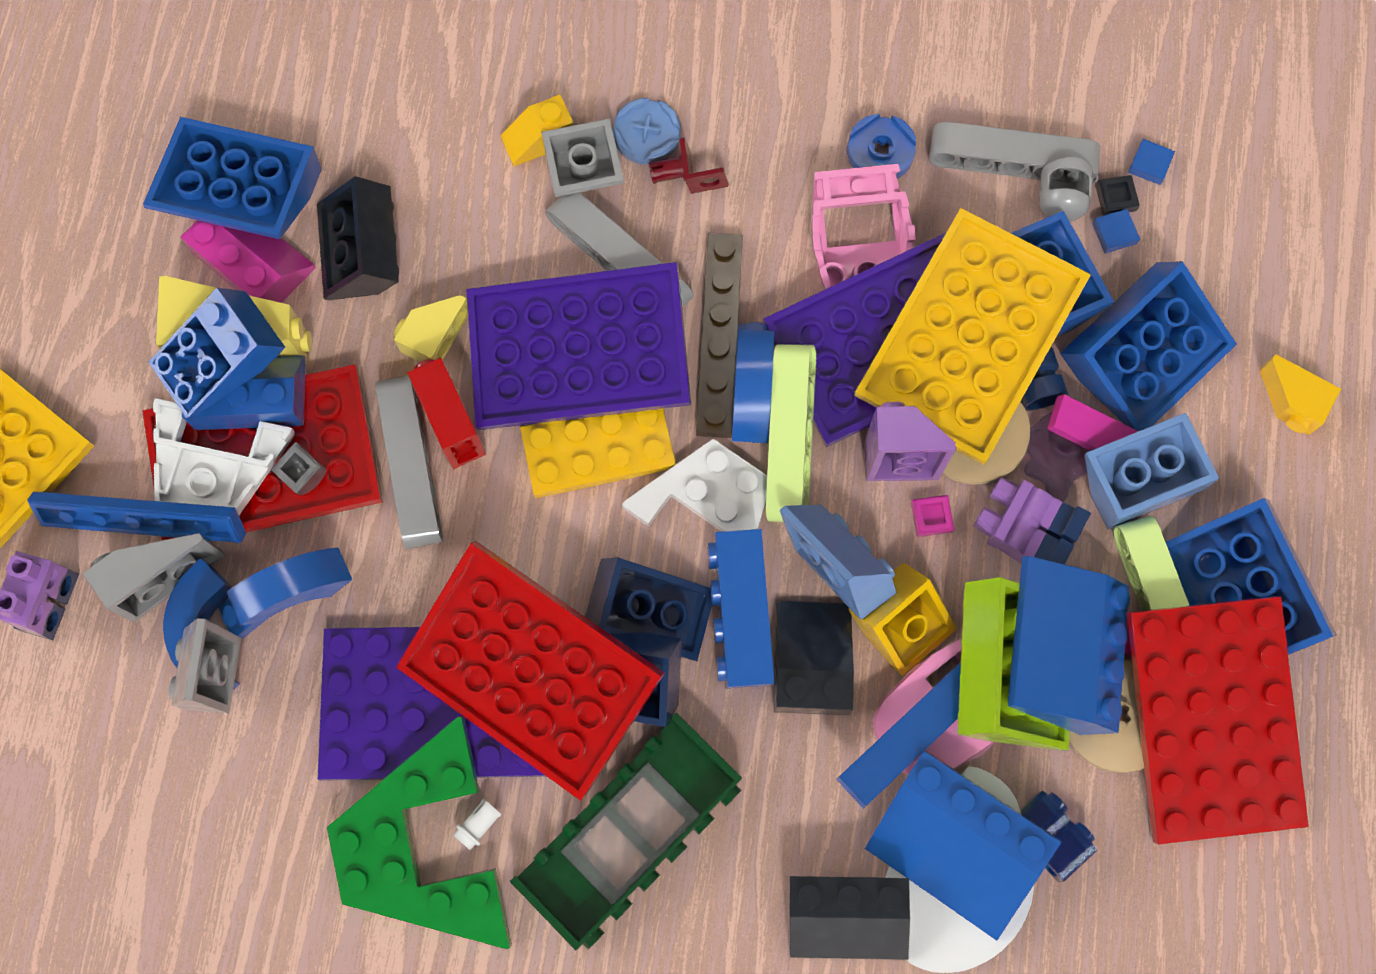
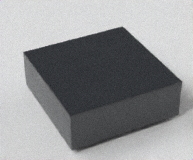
[1095,175,1140,216]

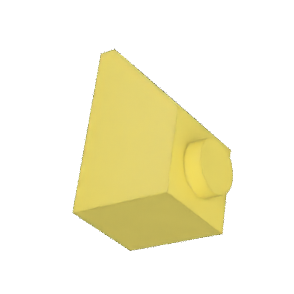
[394,295,468,362]

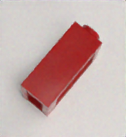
[407,358,486,470]

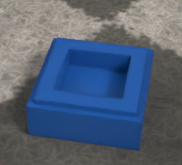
[1128,139,1175,185]
[1092,209,1140,254]

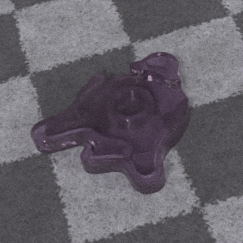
[1024,412,1090,502]

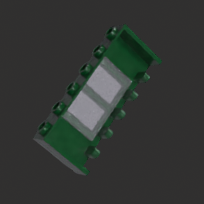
[509,712,742,951]

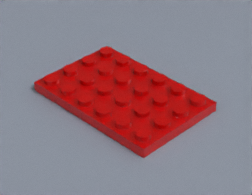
[142,364,383,541]
[396,541,665,801]
[1126,596,1309,845]

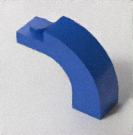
[732,322,774,443]
[218,547,353,639]
[163,558,239,690]

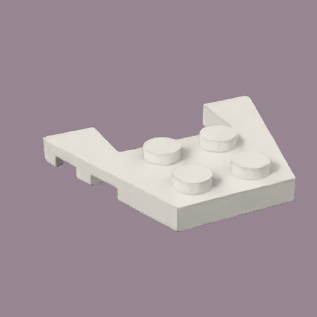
[153,398,295,515]
[622,439,767,573]

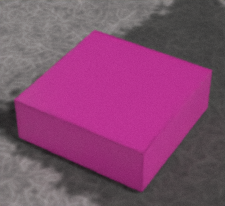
[911,495,955,537]

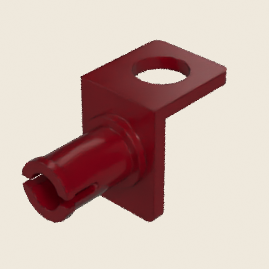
[649,137,729,194]

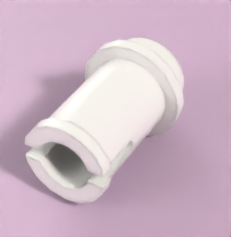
[453,799,502,850]

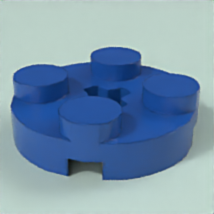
[846,114,916,179]

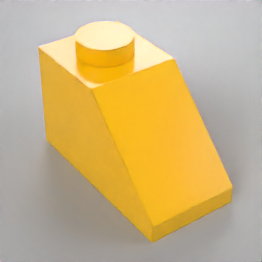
[500,94,574,167]
[1260,354,1341,435]

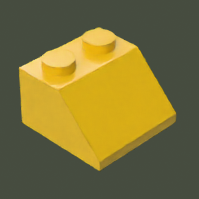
[848,562,957,677]

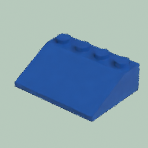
[143,117,322,239]
[1060,261,1237,431]
[1166,498,1337,655]
[1008,556,1130,735]
[864,751,1061,941]

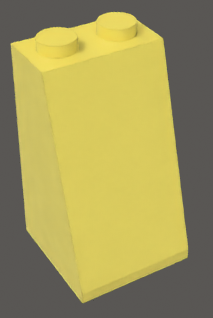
[156,276,312,364]

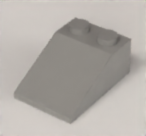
[82,533,226,622]
[169,618,241,714]

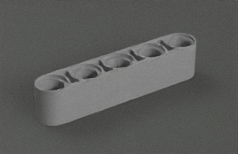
[929,122,1101,183]
[545,192,694,308]
[375,375,443,550]

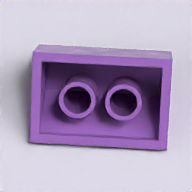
[865,402,956,481]

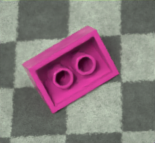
[181,220,316,303]

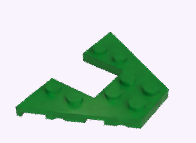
[327,716,512,949]

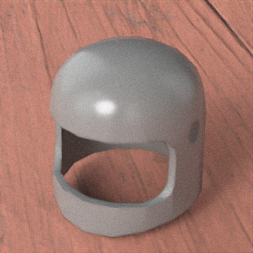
[1039,157,1093,221]

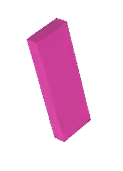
[1047,394,1139,451]

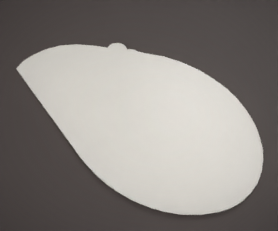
[885,767,1034,973]

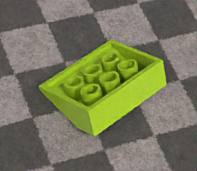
[958,577,1069,751]

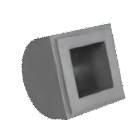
[271,442,326,495]

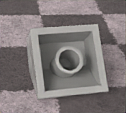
[541,118,624,197]

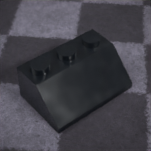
[317,176,399,300]
[790,876,910,960]

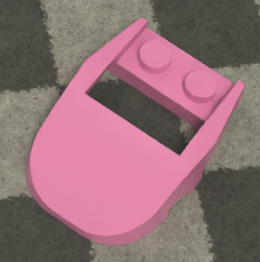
[811,164,916,289]
[873,638,995,775]

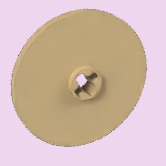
[942,402,1030,484]
[1069,660,1144,773]

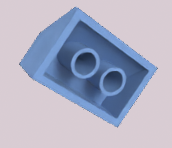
[1084,413,1219,530]
[779,505,896,620]

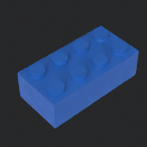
[707,529,775,689]

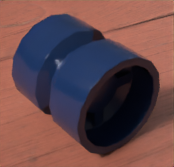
[1020,347,1069,411]

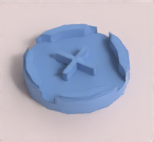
[613,98,680,164]

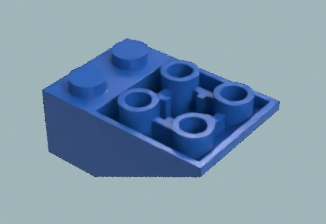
[148,288,285,419]

